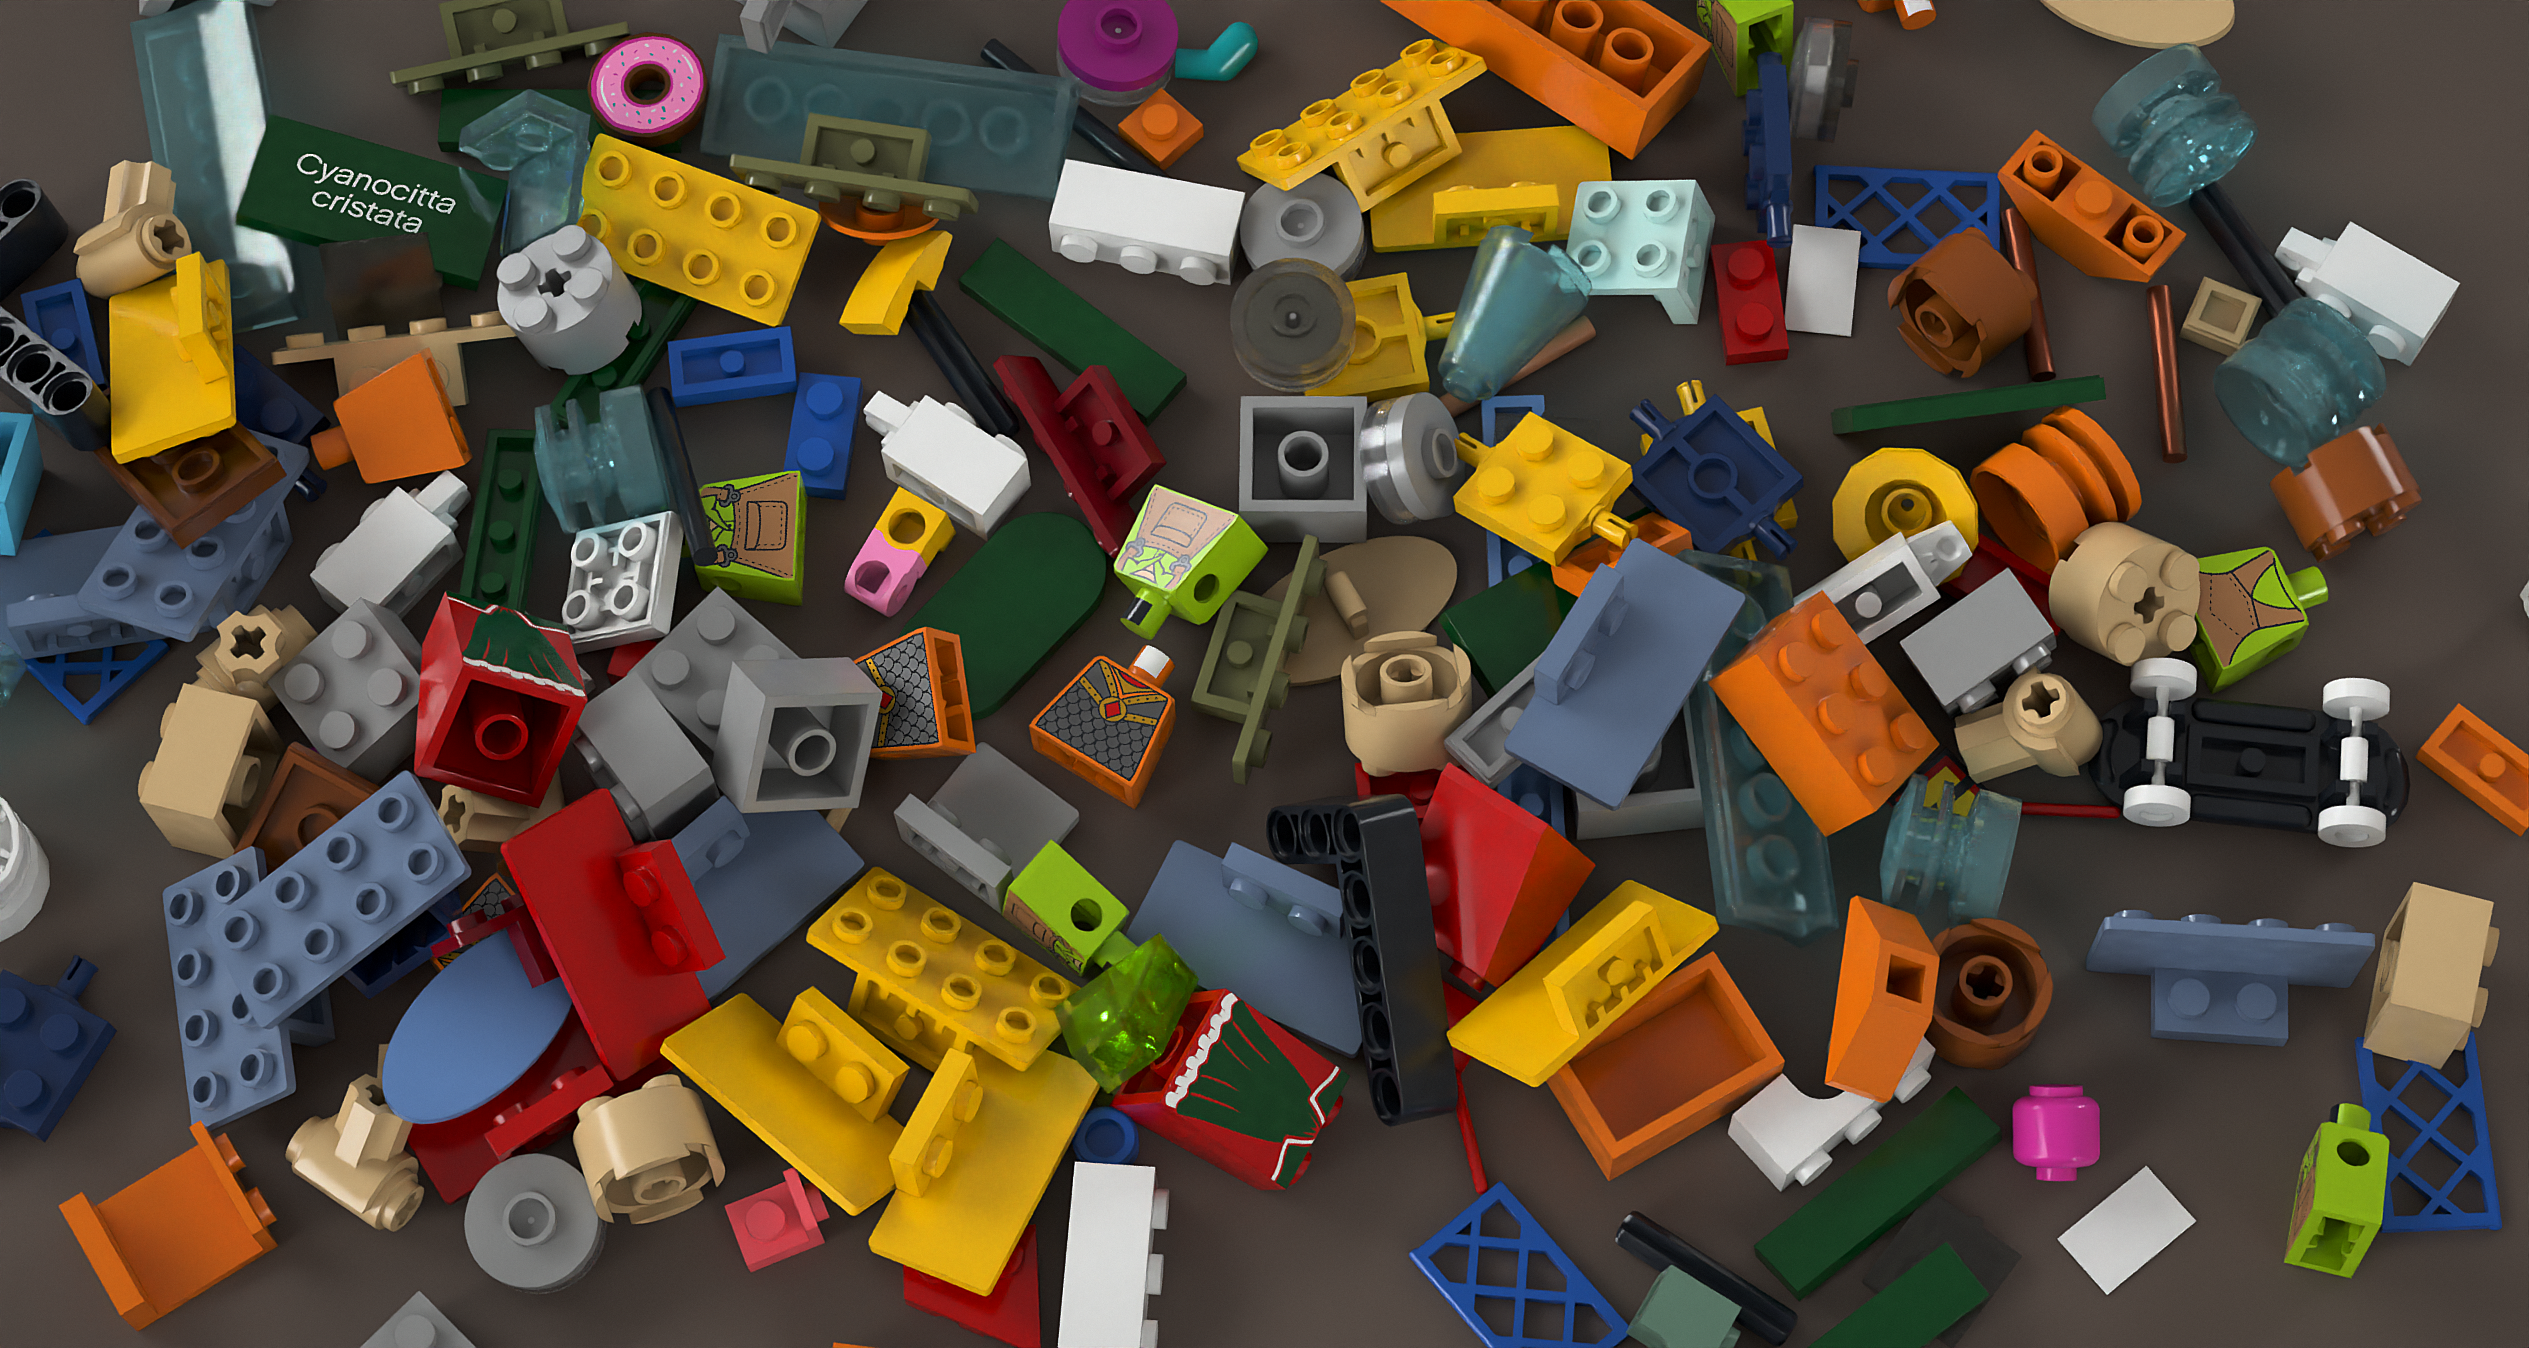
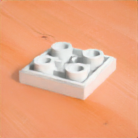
[562,511,684,655]

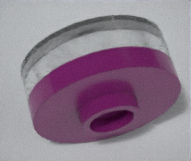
[1056,0,1178,107]

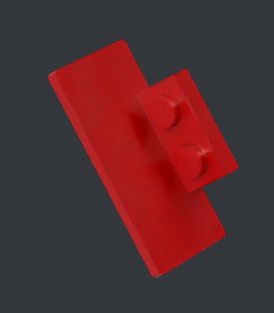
[500,788,726,1082]
[407,1004,675,1205]

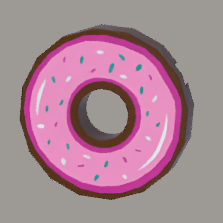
[587,32,711,148]

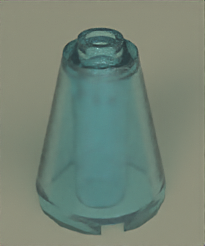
[1438,225,1592,403]

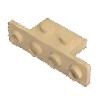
[271,311,516,406]

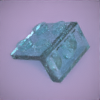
[458,89,591,258]

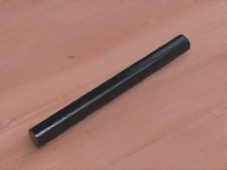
[980,38,1173,179]
[646,387,718,567]

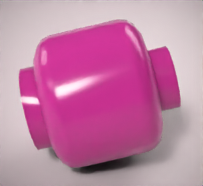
[2013,1084,2100,1181]

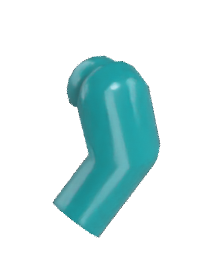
[1175,22,1259,81]

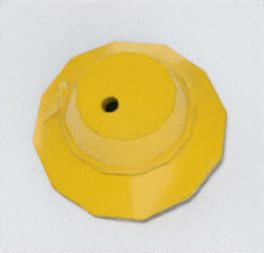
[1832,448,1978,587]

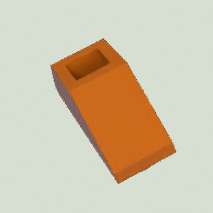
[1997,130,2187,283]
[1824,895,1940,1103]

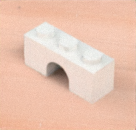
[1728,1036,1936,1192]

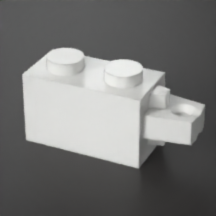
[2274,221,2460,367]
[864,390,1031,541]
[310,470,471,619]
[1792,520,1973,645]

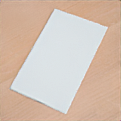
[1784,224,1861,337]
[2057,1166,2196,1295]

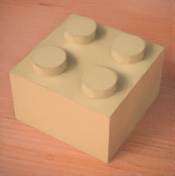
[138,683,287,859]
[2363,882,2499,1070]

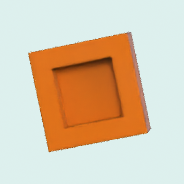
[1118,88,1204,171]

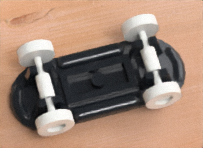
[2088,658,2411,847]

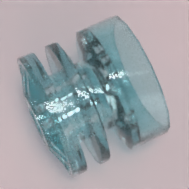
[2091,43,2259,207]
[2213,297,2387,467]
[534,384,671,535]
[1879,773,2022,925]

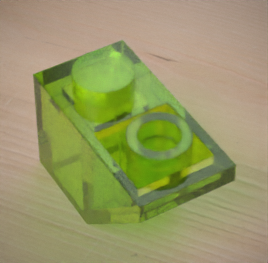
[1053,932,1199,1093]

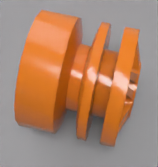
[1970,405,2142,575]

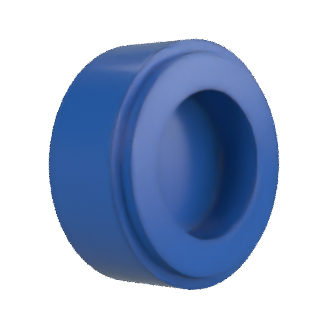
[1072,1107,1140,1165]

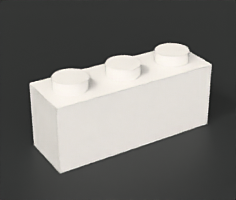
[1049,159,1246,285]
[1058,1162,1169,1348]

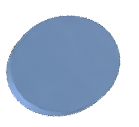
[382,930,573,1124]

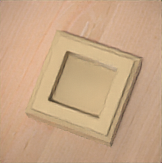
[2179,276,2262,359]

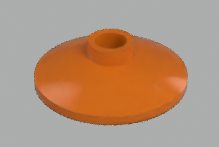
[819,195,939,246]

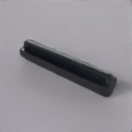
[2189,181,2316,339]
[905,290,1020,438]
[1615,1211,1798,1346]

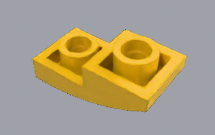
[839,230,953,335]

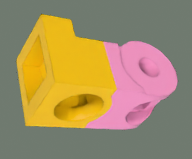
[844,486,956,618]

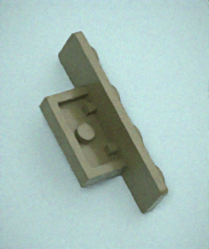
[389,0,632,96]
[729,113,979,221]
[1191,534,1328,786]

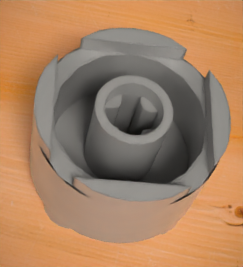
[497,225,642,375]

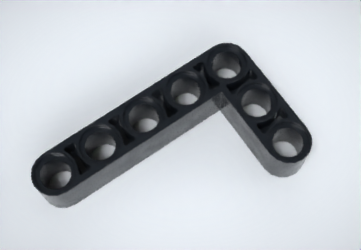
[0,178,111,452]
[1266,794,1458,1127]

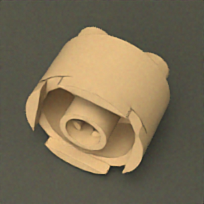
[2049,522,2200,667]
[1341,631,1473,777]
[573,1074,725,1224]

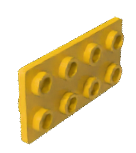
[1236,39,1488,213]
[1369,125,1612,253]
[562,134,821,328]
[109,251,236,464]
[806,866,1090,1074]
[1447,880,1719,1087]
[660,986,910,1216]
[868,1045,1103,1296]

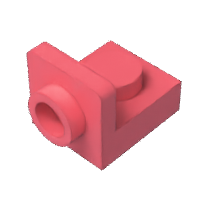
[724,1167,830,1273]

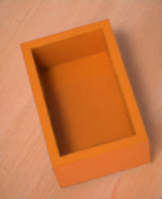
[1707,590,1940,838]
[1546,951,1785,1181]

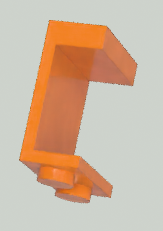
[59,1120,279,1332]

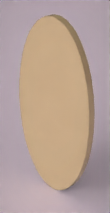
[2040,0,2235,49]
[1262,536,1457,687]

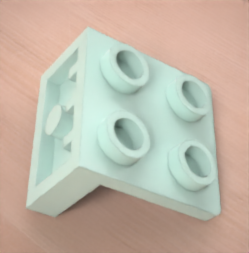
[1560,180,1715,324]

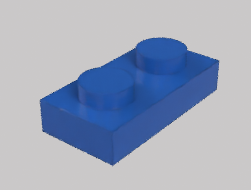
[20,278,110,392]
[667,326,798,408]
[783,372,863,500]

